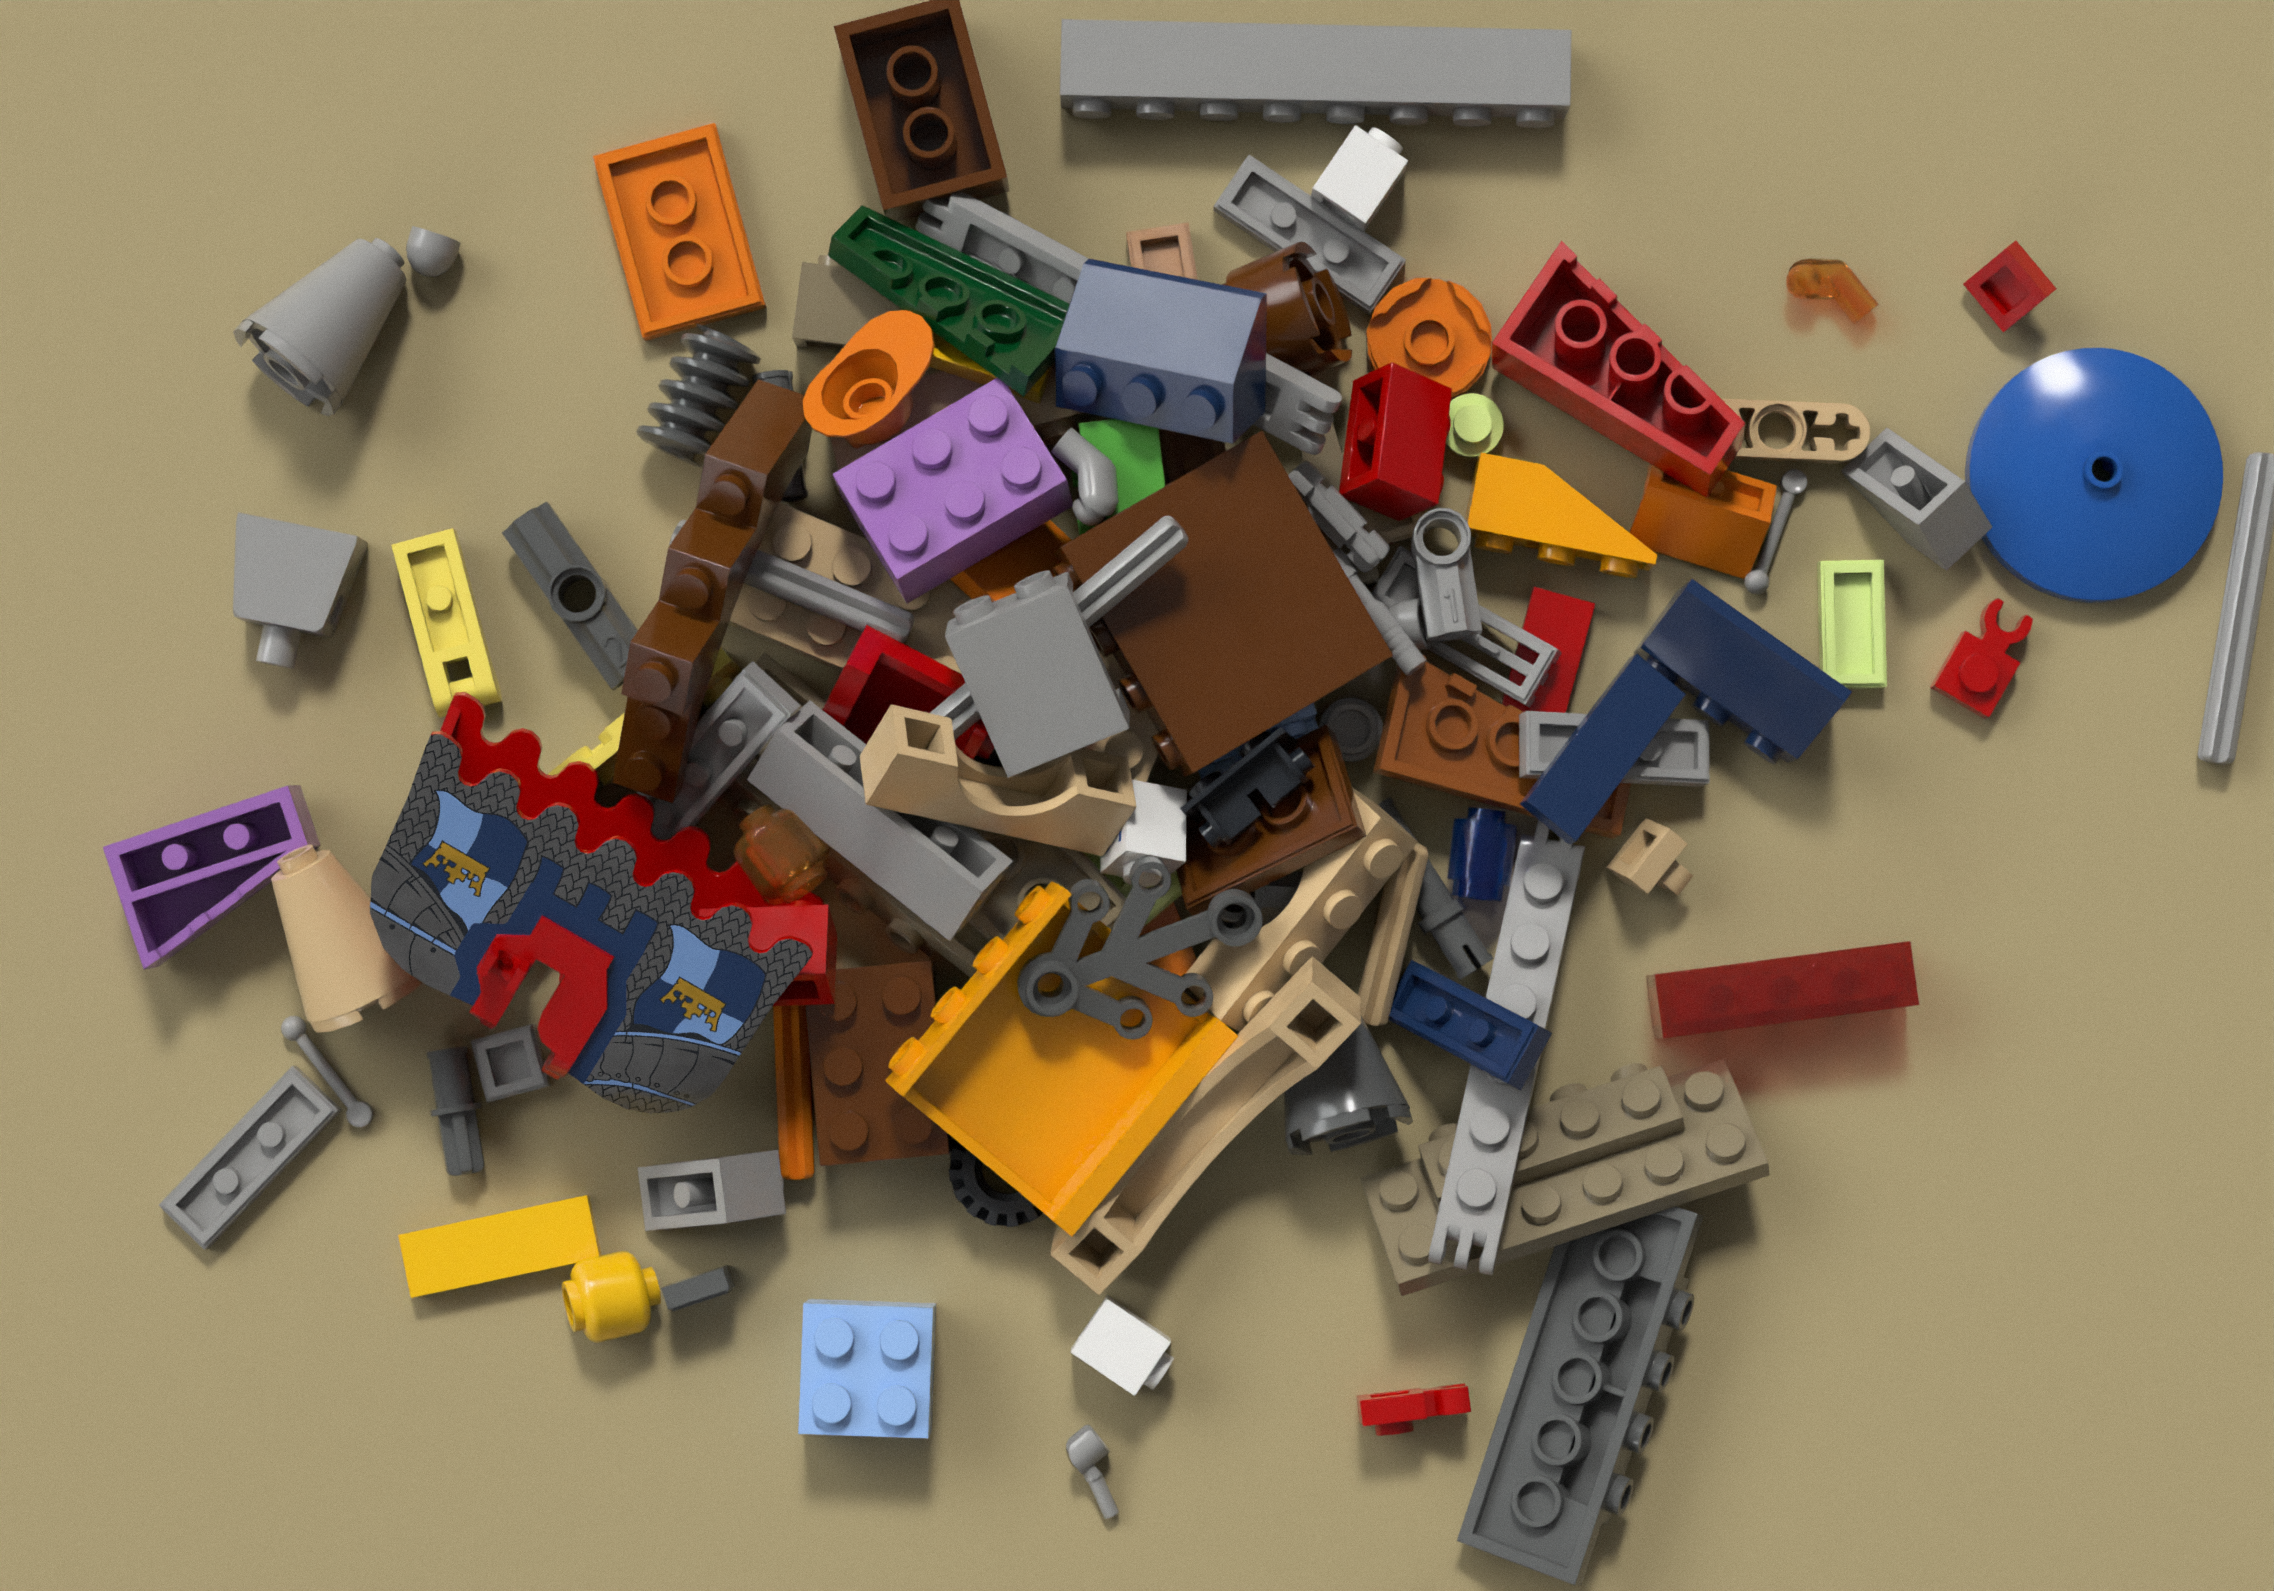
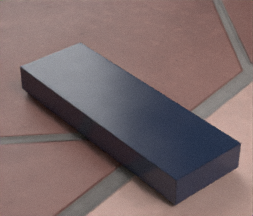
[1520,654,1686,844]
[1389,960,1552,1091]

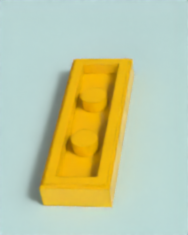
[398,1194,602,1298]

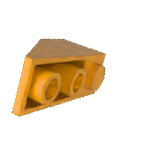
[1465,453,1657,578]

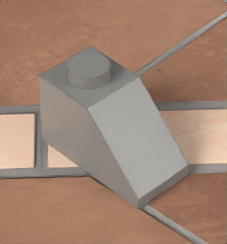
[1841,428,1992,571]
[637,1150,786,1231]

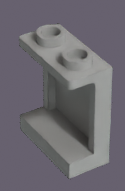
[945,571,1130,778]

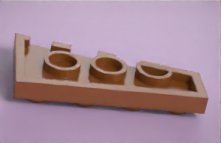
[1373,655,1631,839]

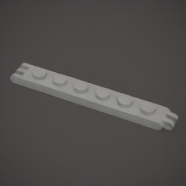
[916,192,1342,455]
[1428,819,1585,1275]

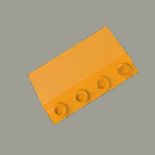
[885,881,1238,1237]

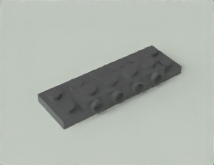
[1457,1206,1704,1585]

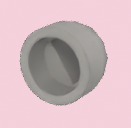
[406,226,461,277]
[1388,598,1431,650]

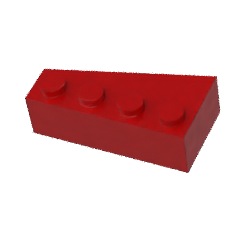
[1492,240,1745,498]

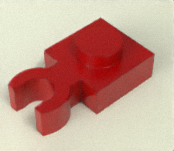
[1930,598,2033,719]
[1356,1383,1471,1436]

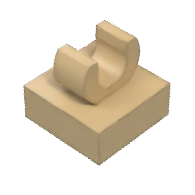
[1606,818,1693,896]

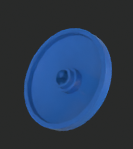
[1965,348,2223,603]

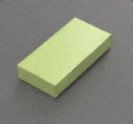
[1817,560,1887,689]

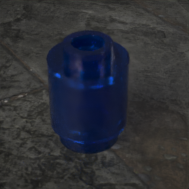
[1447,807,1517,902]

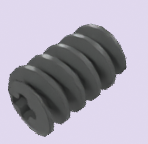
[636,324,761,467]

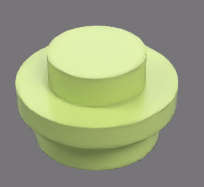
[1446,393,1504,458]

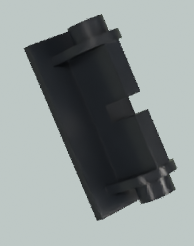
[1180,727,1315,848]

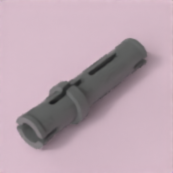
[1378,797,1494,980]

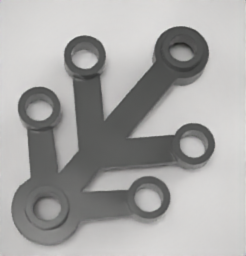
[1017,856,1262,1040]

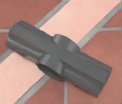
[502,502,638,690]

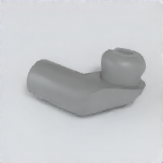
[1051,428,1119,526]

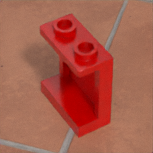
[822,625,994,761]

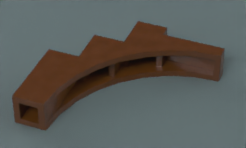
[612,379,813,803]

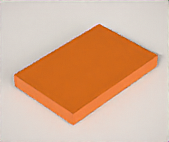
[593,123,767,341]

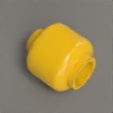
[562,1251,661,1343]

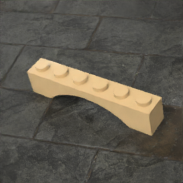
[1051,956,1361,1295]

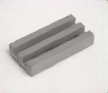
[1427,604,1562,708]

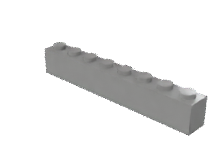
[1060,19,1572,128]

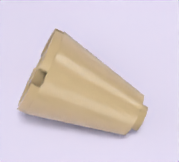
[271,844,423,1033]

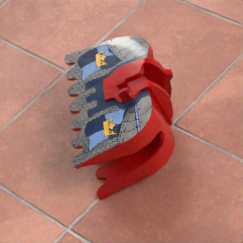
[370,692,825,1114]

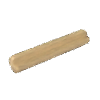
[1358,843,1429,1026]

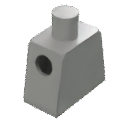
[233,512,368,669]

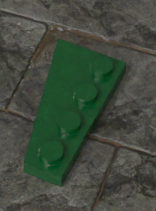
[828,205,1070,397]

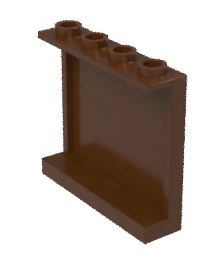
[1052,430,1393,777]

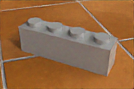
[747,700,1013,941]

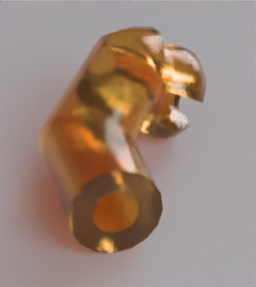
[1786,258,1879,324]

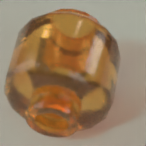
[733,804,830,904]

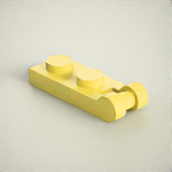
[391,528,502,718]

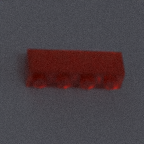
[1646,941,1919,1039]

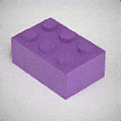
[832,378,1073,604]

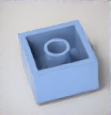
[798,1299,936,1439]

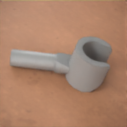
[1066,1425,1119,1519]

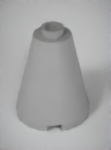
[233,238,407,416]

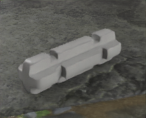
[1288,461,1390,573]

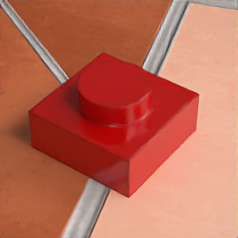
[1963,240,2057,333]

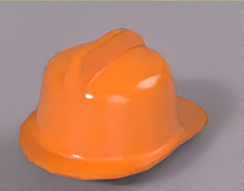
[803,310,935,449]

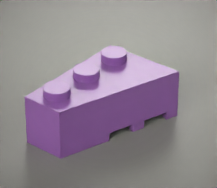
[103,785,321,970]

